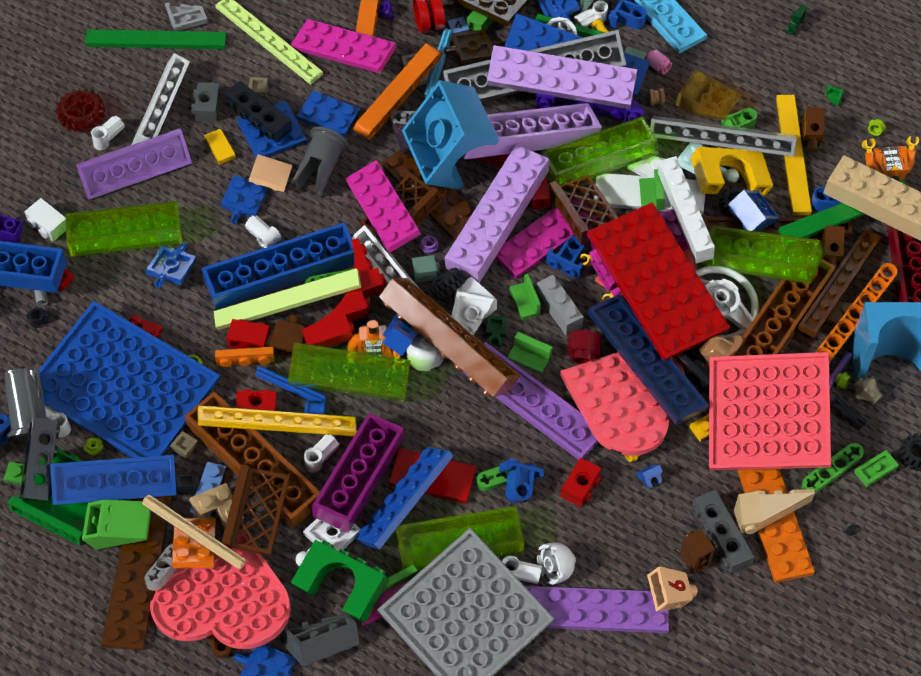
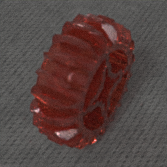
[56,88,105,133]

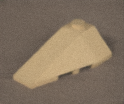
[733,489,815,534]

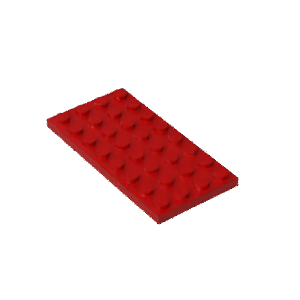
[587,202,730,361]

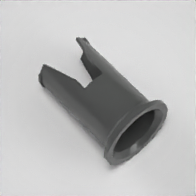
[291,127,349,197]
[5,368,47,438]

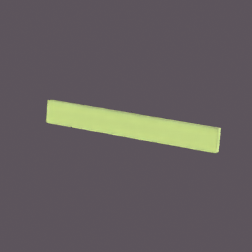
[215,0,323,85]
[214,268,361,330]

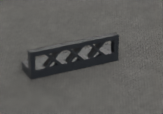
[674,349,710,395]

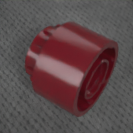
[567,330,602,364]

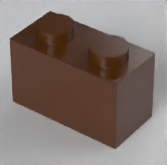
[680,530,715,575]

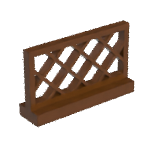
[360,173,443,240]
[549,175,618,245]
[221,464,290,555]

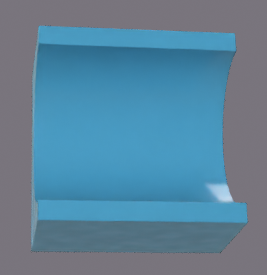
[402,80,499,190]
[850,302,921,382]

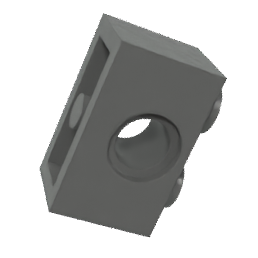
[191,82,221,122]

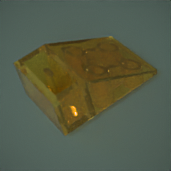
[675,69,742,120]

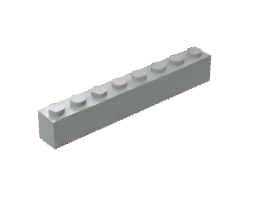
[649,116,797,157]

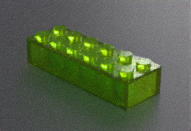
[542,116,658,185]
[66,201,183,257]
[703,226,823,284]
[288,343,411,402]
[396,506,524,570]

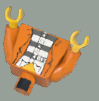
[862,136,919,181]
[345,320,405,374]

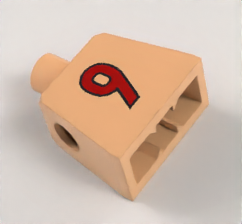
[647,567,698,612]

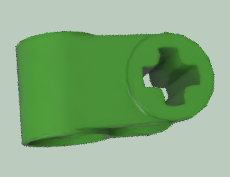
[721,108,757,129]

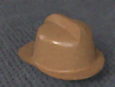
[699,335,743,368]

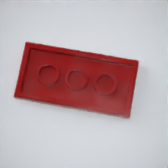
[389,448,476,504]

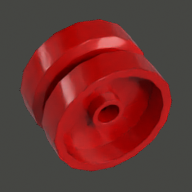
[413,0,445,34]

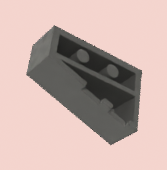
[283,614,360,667]

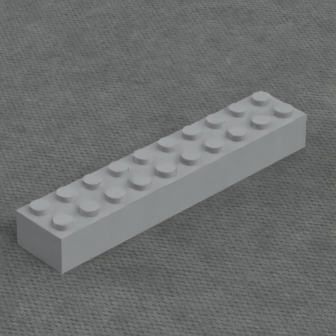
[443,30,626,101]

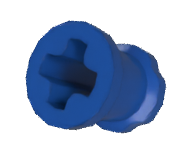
[304,399,327,415]

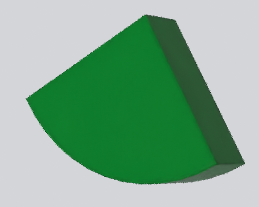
[826,85,844,106]

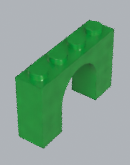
[291,540,389,624]

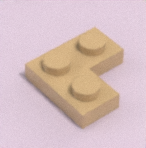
[189,483,244,528]

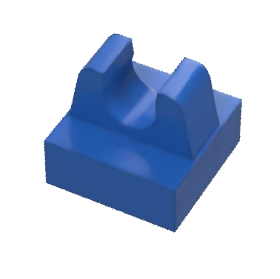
[636,464,663,487]

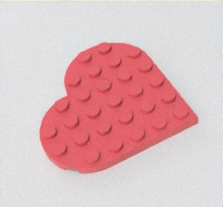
[560,352,685,456]
[150,532,291,649]

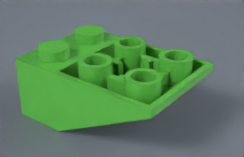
[82,499,151,550]

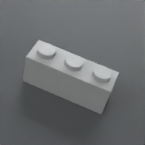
[536,275,583,336]

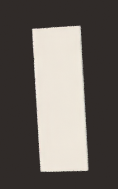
[593,173,705,214]

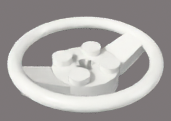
[695,266,759,339]

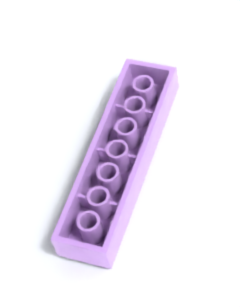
[487,45,637,109]
[463,103,602,159]
[445,145,549,283]

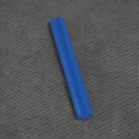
[256,366,326,403]

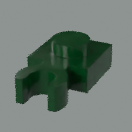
[786,4,807,35]
[486,316,507,349]

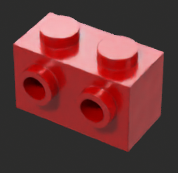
[226,319,271,349]

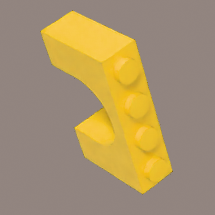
[690,147,773,196]

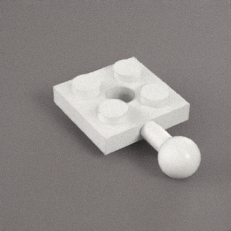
[296,519,360,566]

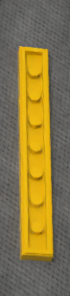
[776,95,812,215]
[198,406,357,436]

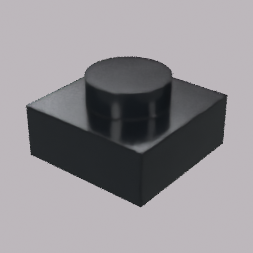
[175,473,197,493]

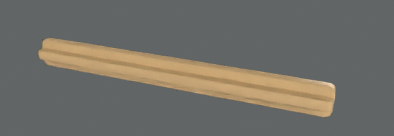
[142,495,246,569]

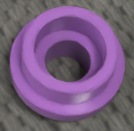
[420,235,439,254]

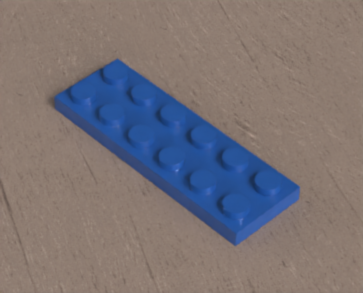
[355,447,453,549]
[50,455,176,505]

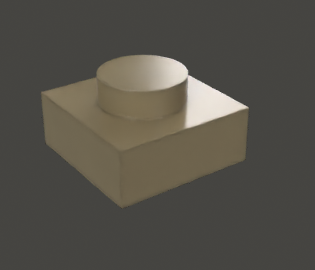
[248,77,268,96]
[170,431,199,459]

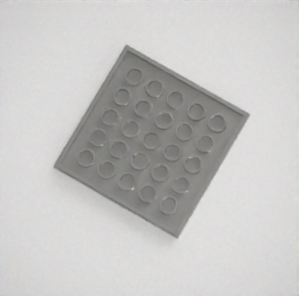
[377,528,555,676]

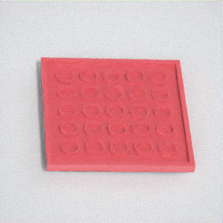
[709,352,831,471]

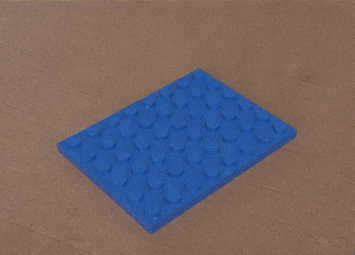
[38,301,220,458]

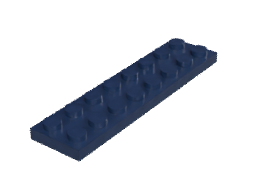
[587,295,709,425]

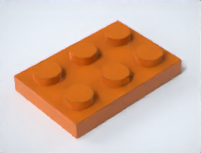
[172,518,216,568]

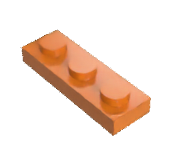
[215,347,275,367]

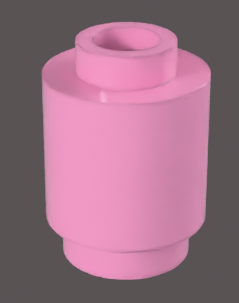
[646,49,672,74]

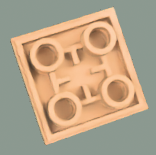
[249,154,292,192]

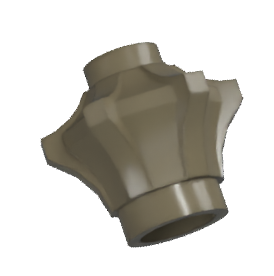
[853,376,883,405]

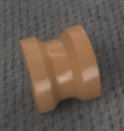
[648,88,665,107]

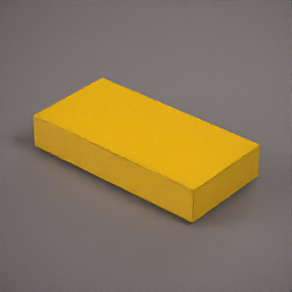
[204,129,236,165]

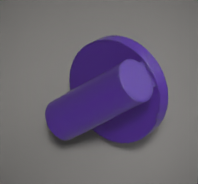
[378,1,394,20]

